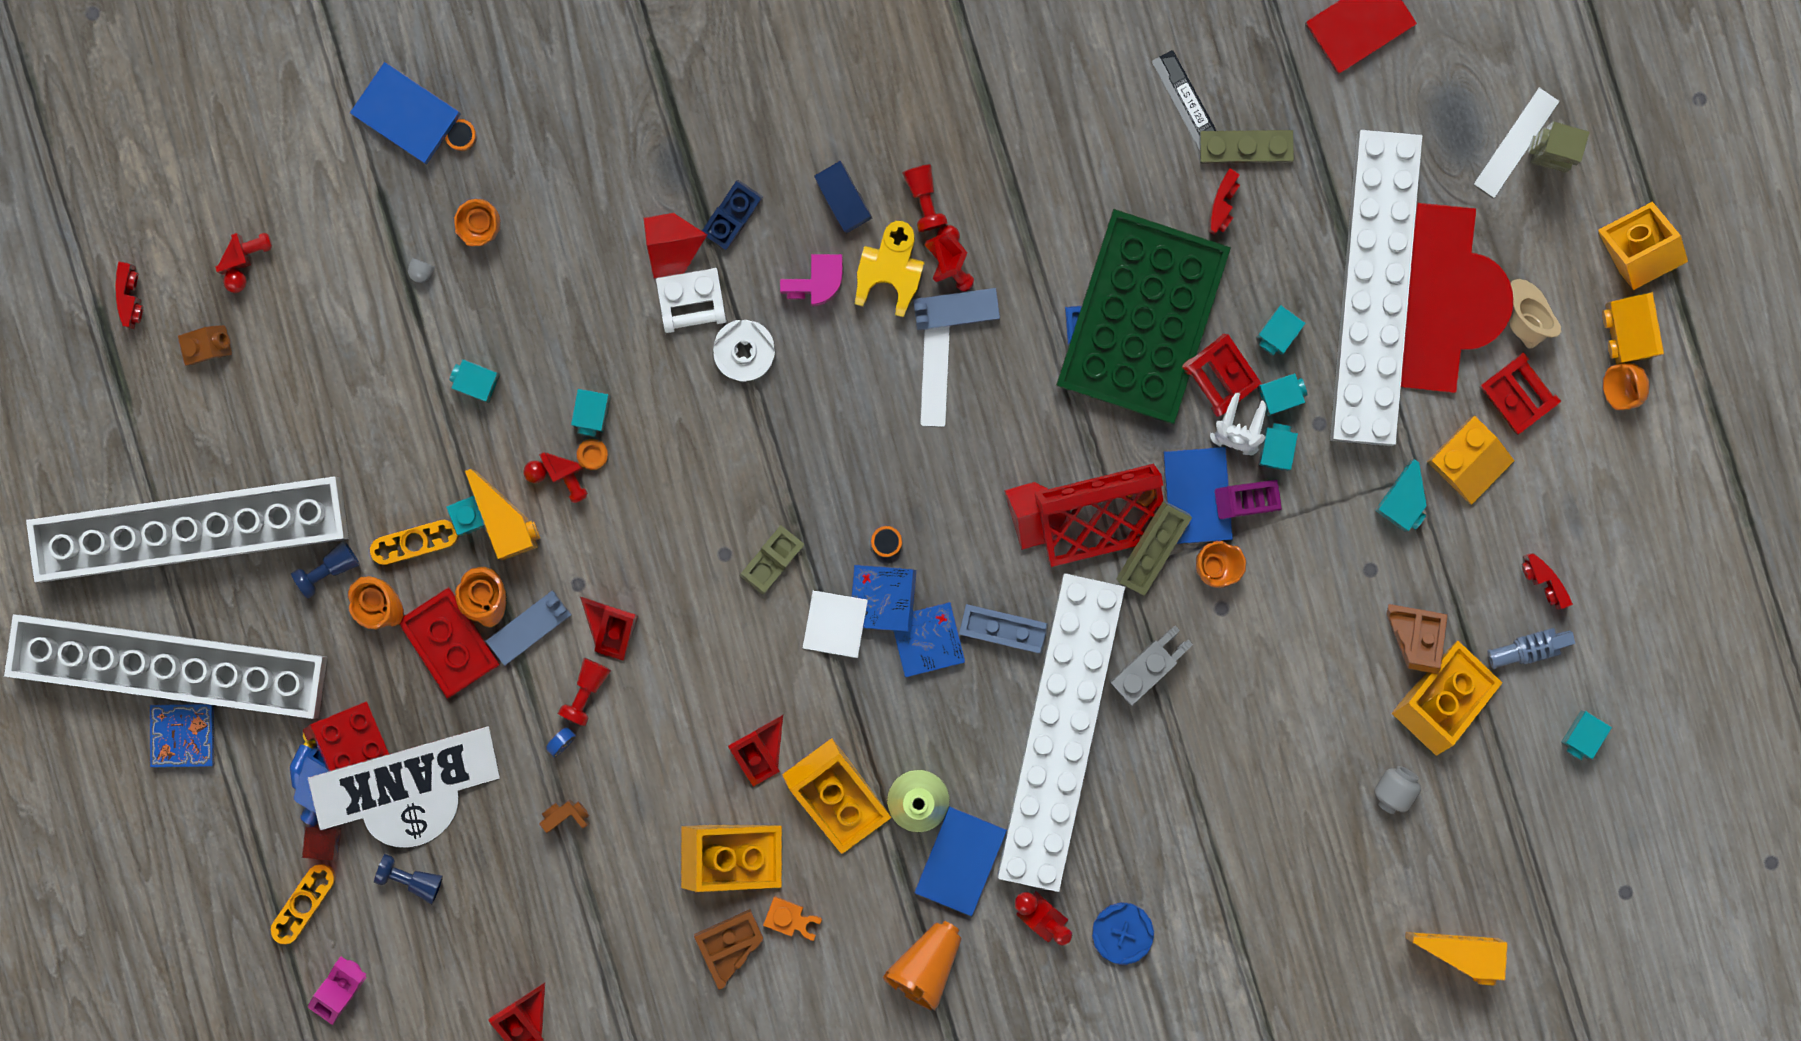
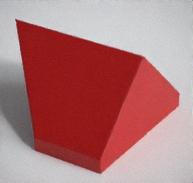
[643,213,708,279]
[1004,482,1071,550]
[580,596,638,661]
[728,714,784,787]
[488,983,545,1041]

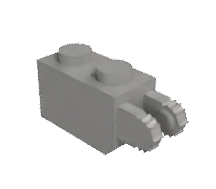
[1109,626,1193,706]

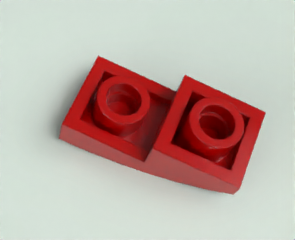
[1209,168,1240,236]
[115,261,144,329]
[1521,553,1573,609]

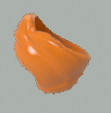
[455,566,506,627]
[348,576,404,630]

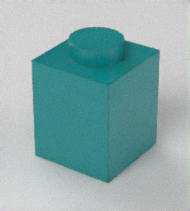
[1256,305,1306,356]
[449,359,500,403]
[1257,373,1308,416]
[571,389,611,437]
[1258,423,1298,471]
[446,496,486,536]
[1561,710,1612,761]

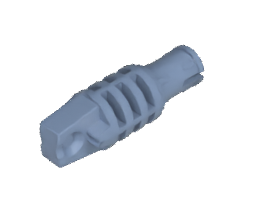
[1487,628,1575,669]

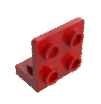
[303,701,389,771]

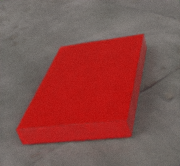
[1305,0,1417,75]
[399,587,500,699]

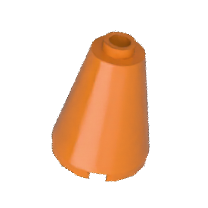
[882,921,962,1010]

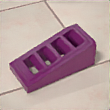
[1215,480,1282,519]

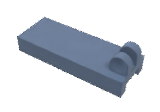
[913,288,1000,331]
[486,590,572,666]
[959,604,1048,654]

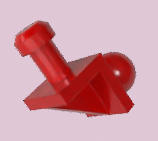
[925,225,974,291]
[215,233,273,293]
[523,452,588,503]
[1014,891,1072,946]

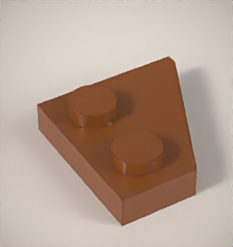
[1386,604,1448,674]
[694,909,764,990]

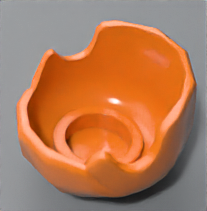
[454,199,501,246]
[1603,363,1649,410]
[1196,541,1246,588]

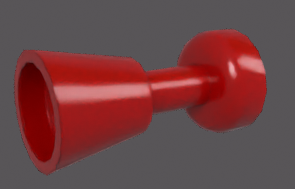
[902,164,948,232]
[558,657,612,726]

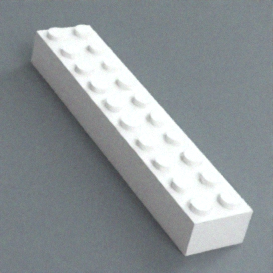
[1330,130,1422,446]
[26,477,349,582]
[997,573,1125,892]
[4,614,327,719]

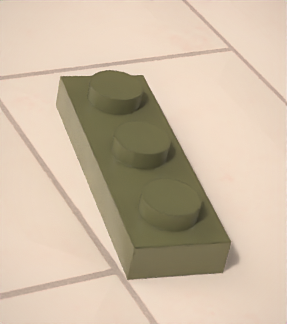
[1200,130,1294,163]
[1116,501,1192,596]

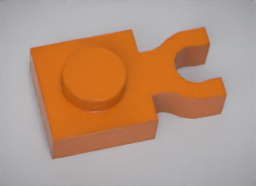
[763,896,822,941]

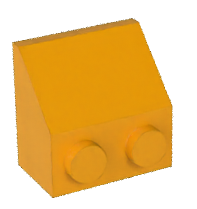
[1598,202,1688,290]
[1602,292,1664,365]
[1427,416,1515,505]

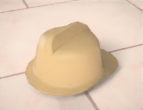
[1510,279,1561,348]

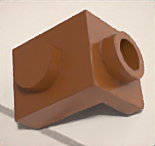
[178,325,232,366]
[539,800,590,833]

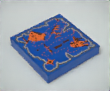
[150,704,214,767]

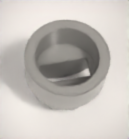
[408,258,435,283]

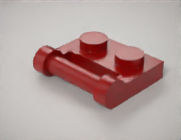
[1182,334,1262,417]
[1480,352,1561,435]

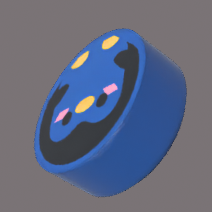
[546,728,576,757]

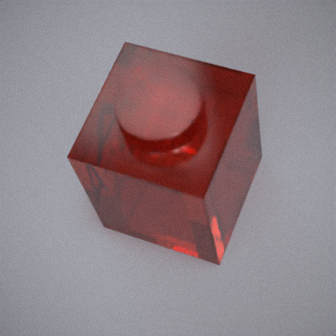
[302,825,341,861]

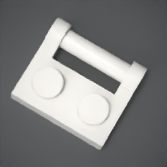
[656,268,726,333]

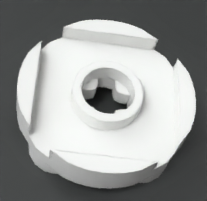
[713,320,775,382]

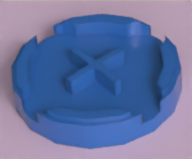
[1092,902,1154,965]

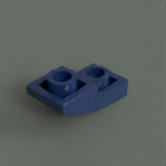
[814,161,872,234]
[702,180,763,250]

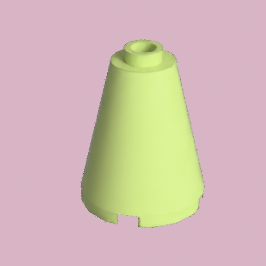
[887,770,949,832]

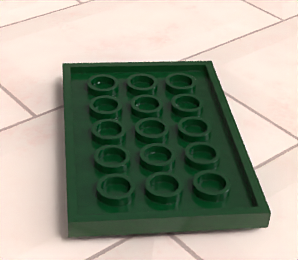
[1056,209,1231,424]

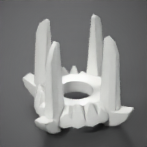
[1210,393,1266,455]

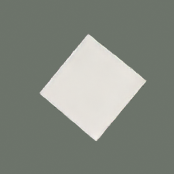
[803,590,868,658]

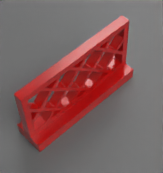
[1035,463,1164,567]

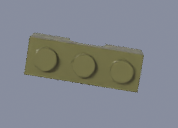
[1528,121,1590,173]

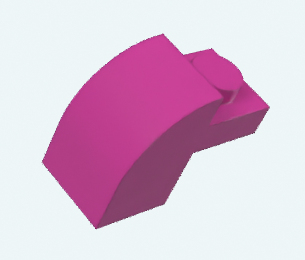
[780,254,843,306]
[307,956,366,1025]

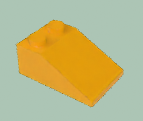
[465,469,541,560]
[1391,641,1503,756]
[782,738,891,854]
[681,825,782,892]
[1405,932,1507,985]

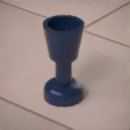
[291,540,360,599]
[374,854,443,905]

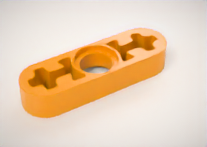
[370,520,459,565]
[271,864,336,944]

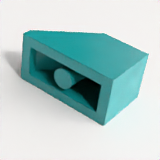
[1375,459,1427,532]

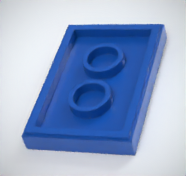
[350,62,461,165]
[1163,447,1233,544]
[914,806,1007,916]

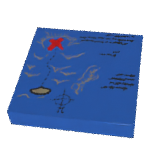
[852,565,917,632]
[894,602,965,677]

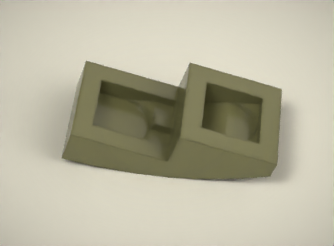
[739,525,805,595]

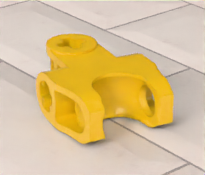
[855,221,924,318]

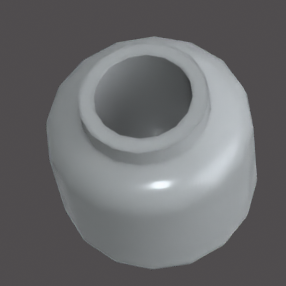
[1374,766,1421,814]

